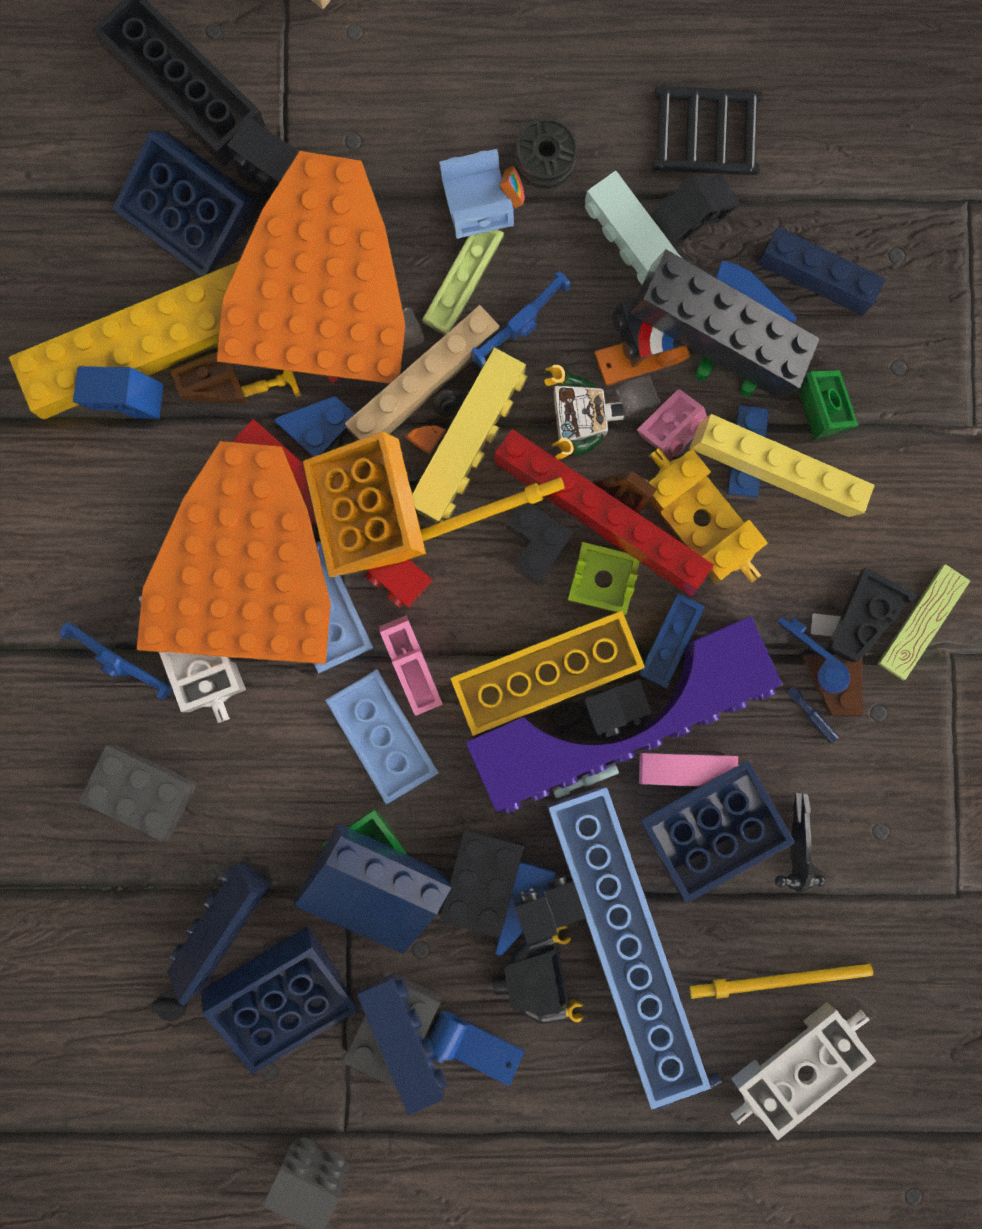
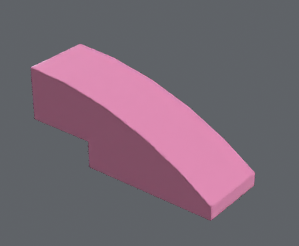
[379,615,443,716]
[639,753,738,786]

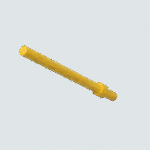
[420,477,565,541]
[689,964,873,999]

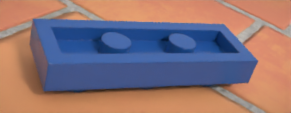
[726,405,769,499]
[638,594,705,688]

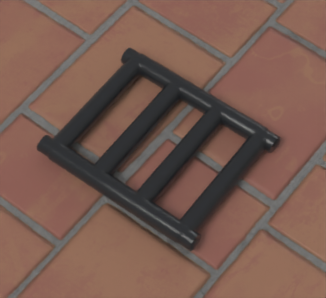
[652,86,762,175]

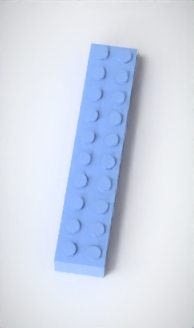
[547,785,711,1109]

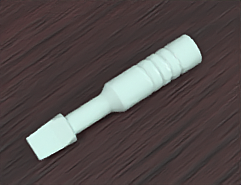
[552,762,619,798]

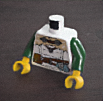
[545,365,624,460]

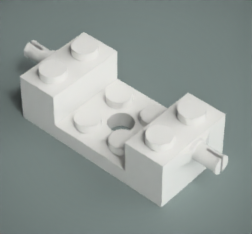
[139,596,246,723]
[731,1002,876,1140]

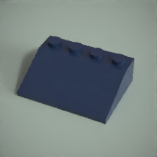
[112,131,260,277]
[640,760,795,903]
[294,823,452,954]
[167,862,272,1006]
[201,927,358,1074]

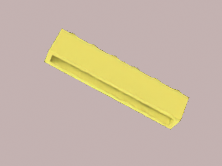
[412,347,528,524]
[689,414,875,517]

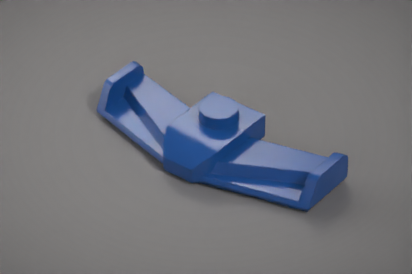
[472,271,570,368]
[59,622,173,700]

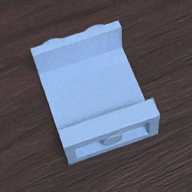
[439,149,514,239]

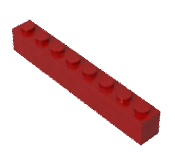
[232,419,433,608]
[494,429,714,597]

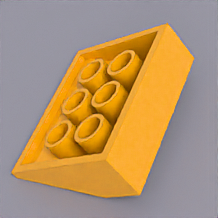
[303,431,426,577]

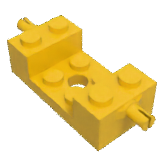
[648,448,768,584]

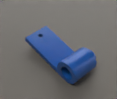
[778,617,850,694]
[428,1011,525,1086]

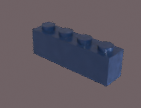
[758,227,886,316]
[357,972,448,1115]

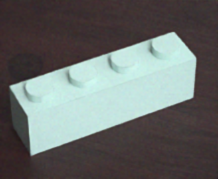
[585,171,681,285]

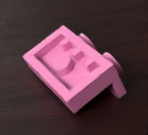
[637,389,707,461]

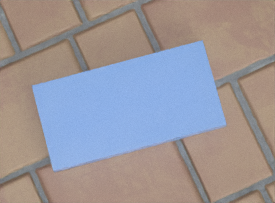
[314,541,373,673]
[325,669,439,804]

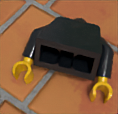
[492,926,584,1024]

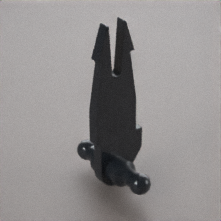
[775,793,826,892]

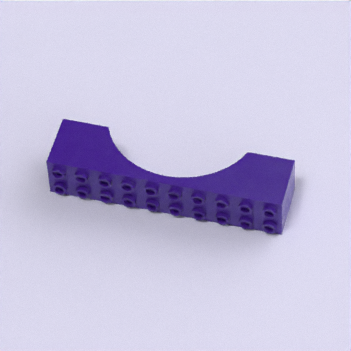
[466,616,783,814]

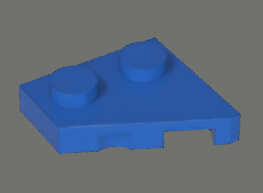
[274,396,355,457]

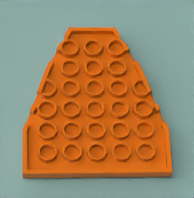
[217,151,405,384]
[137,441,331,664]

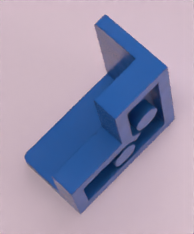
[73,366,163,419]

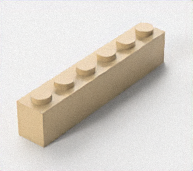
[345,305,500,441]

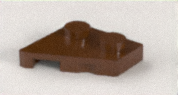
[170,351,247,403]
[591,471,657,514]
[801,655,863,715]

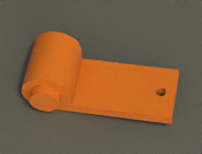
[593,343,691,386]

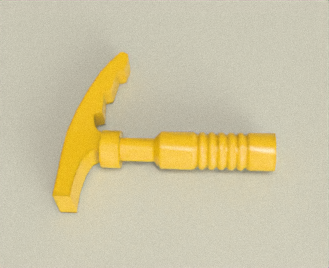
[241,370,301,397]

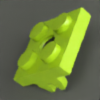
[567,542,640,615]

